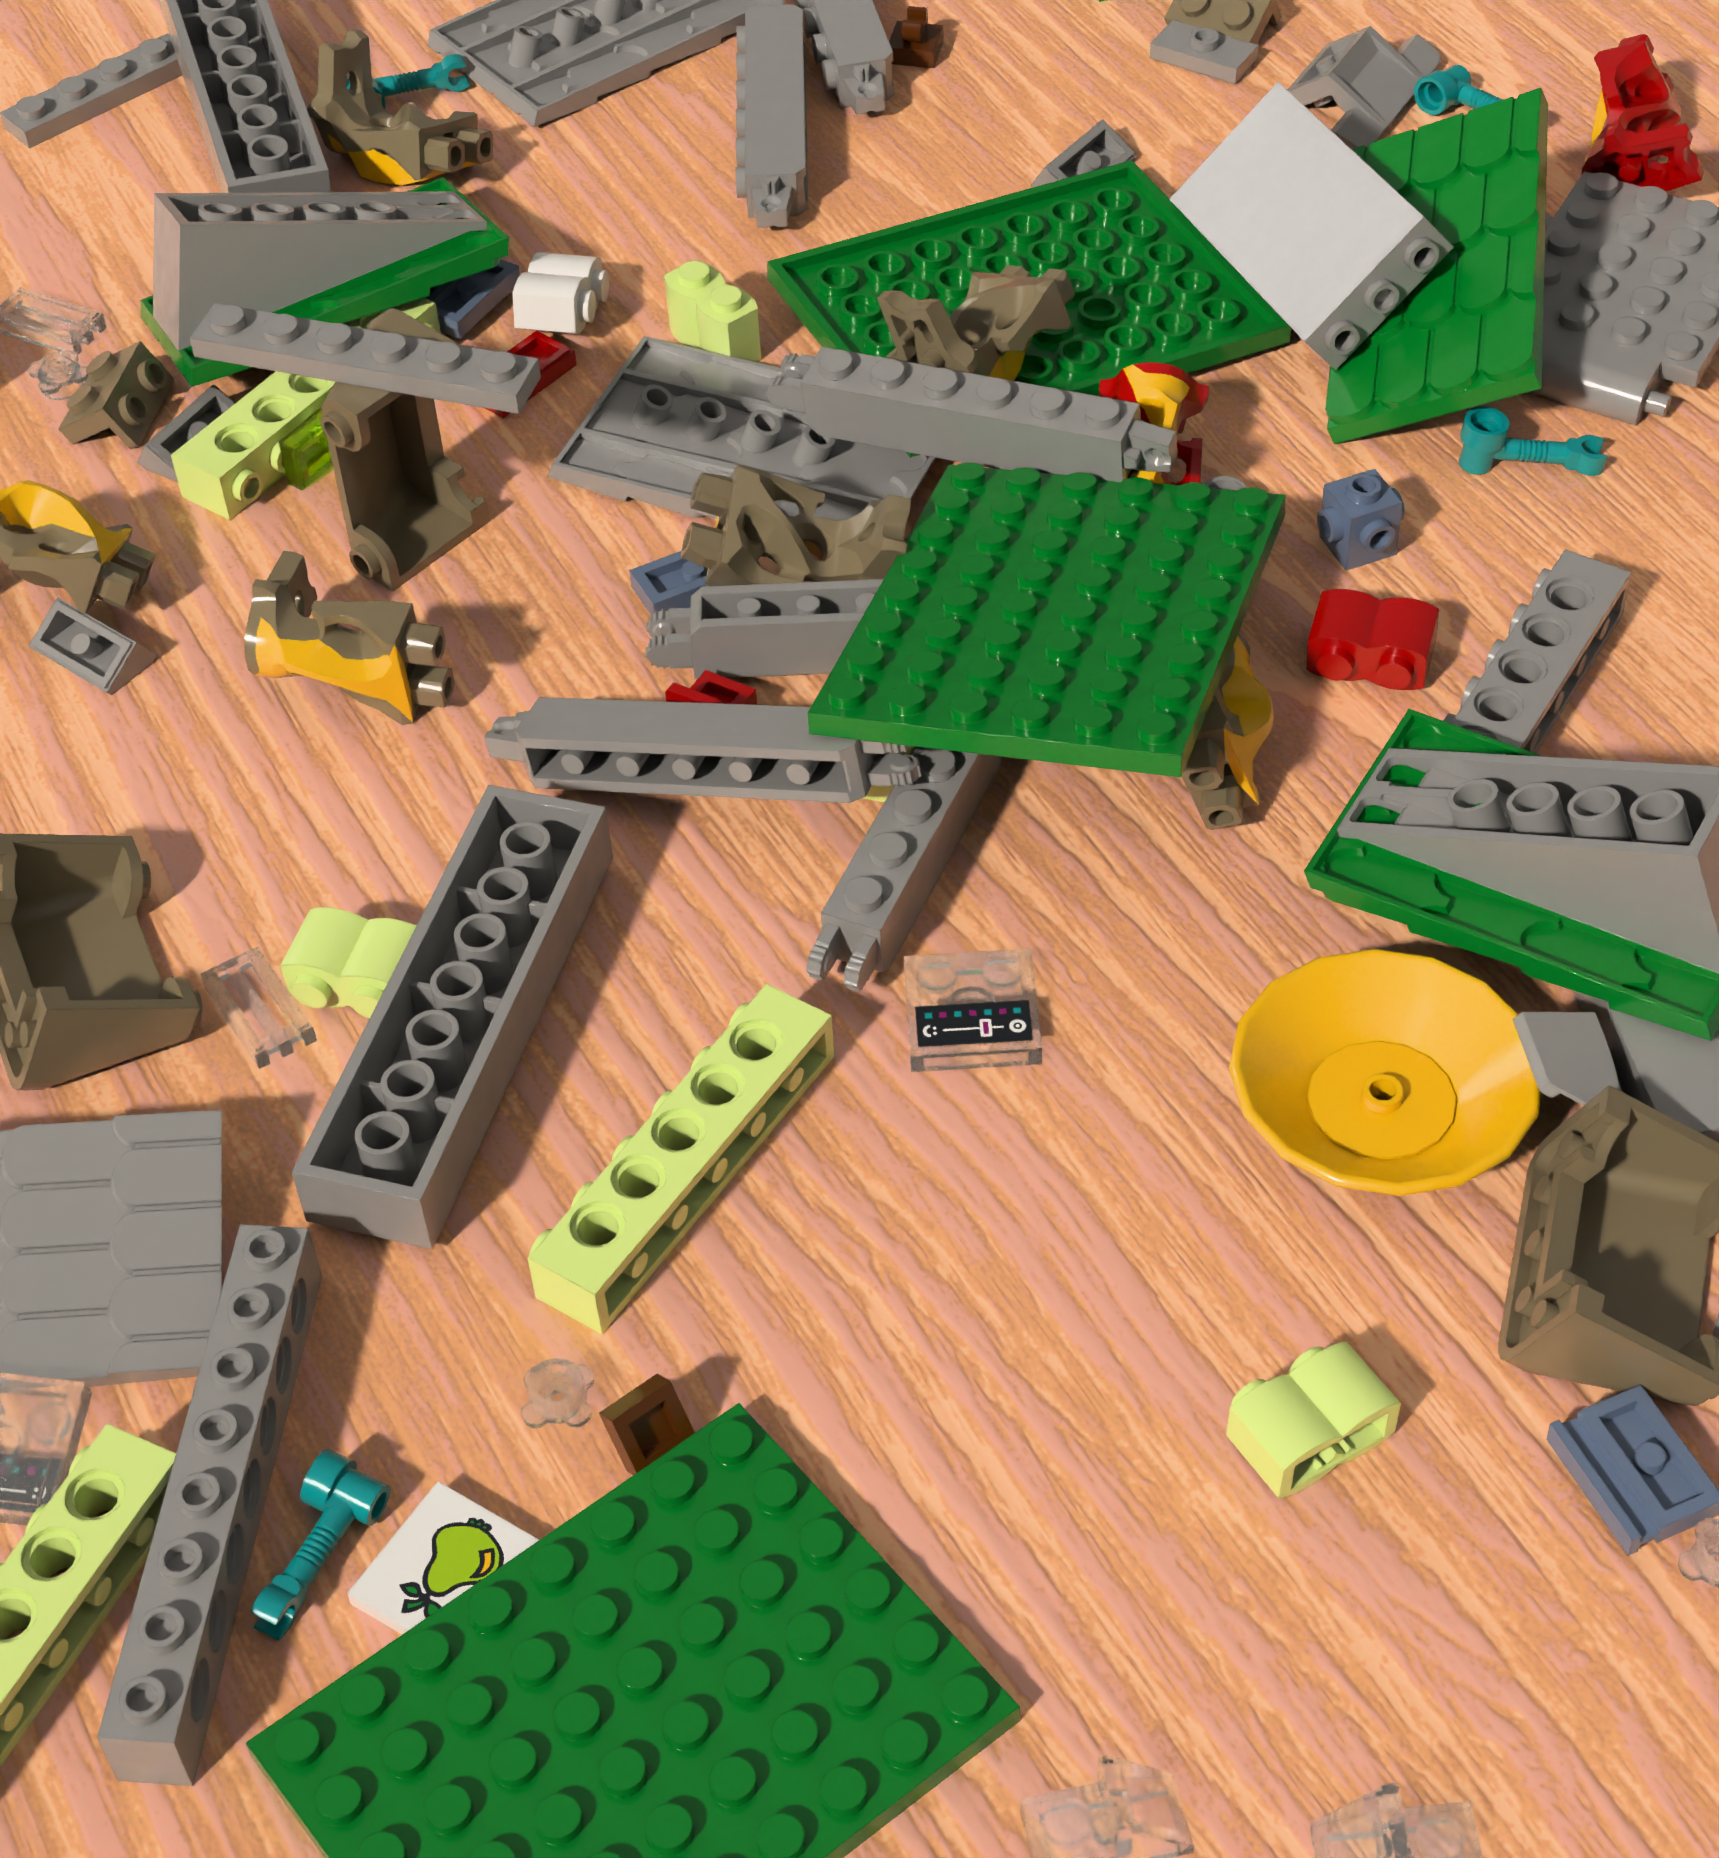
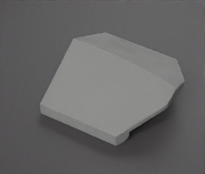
[1512,1012,1622,1106]

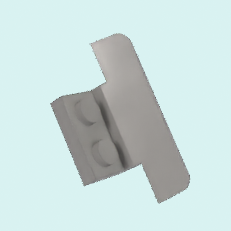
[1287,26,1441,149]

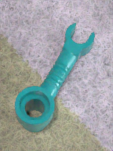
[345,54,470,109]
[1414,65,1503,115]
[1459,406,1607,476]
[250,1449,391,1641]

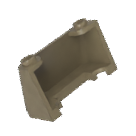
[321,308,490,591]
[0,833,202,1091]
[1498,1085,1719,1406]

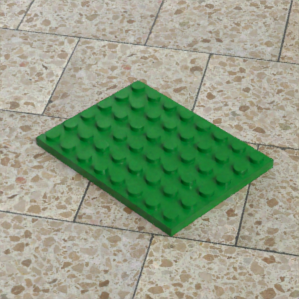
[767,160,1291,458]
[807,462,1285,777]
[246,1403,1020,1858]

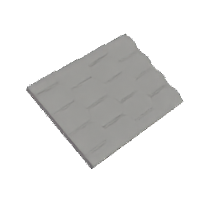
[427,0,755,127]
[547,336,936,520]
[0,1110,222,1395]

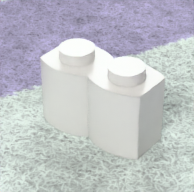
[512,252,609,334]

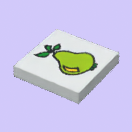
[347,1481,539,1634]

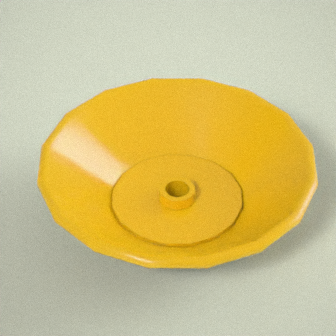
[1229,949,1541,1196]

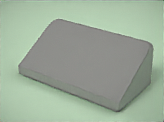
[1031,119,1137,187]
[137,384,235,482]
[28,597,158,695]

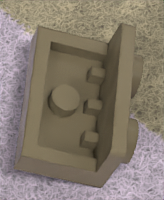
[1164,0,1282,44]
[58,341,174,449]

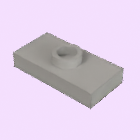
[1150,20,1258,84]

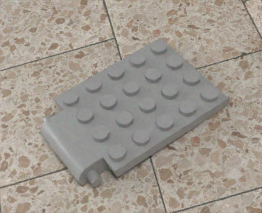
[1527,171,1719,426]

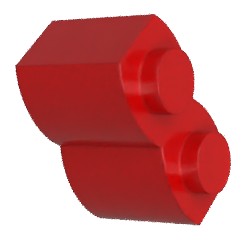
[1306,589,1439,690]

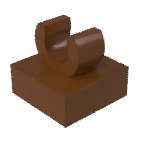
[889,6,944,68]
[599,1373,695,1475]

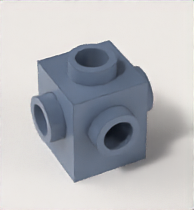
[1317,469,1405,571]

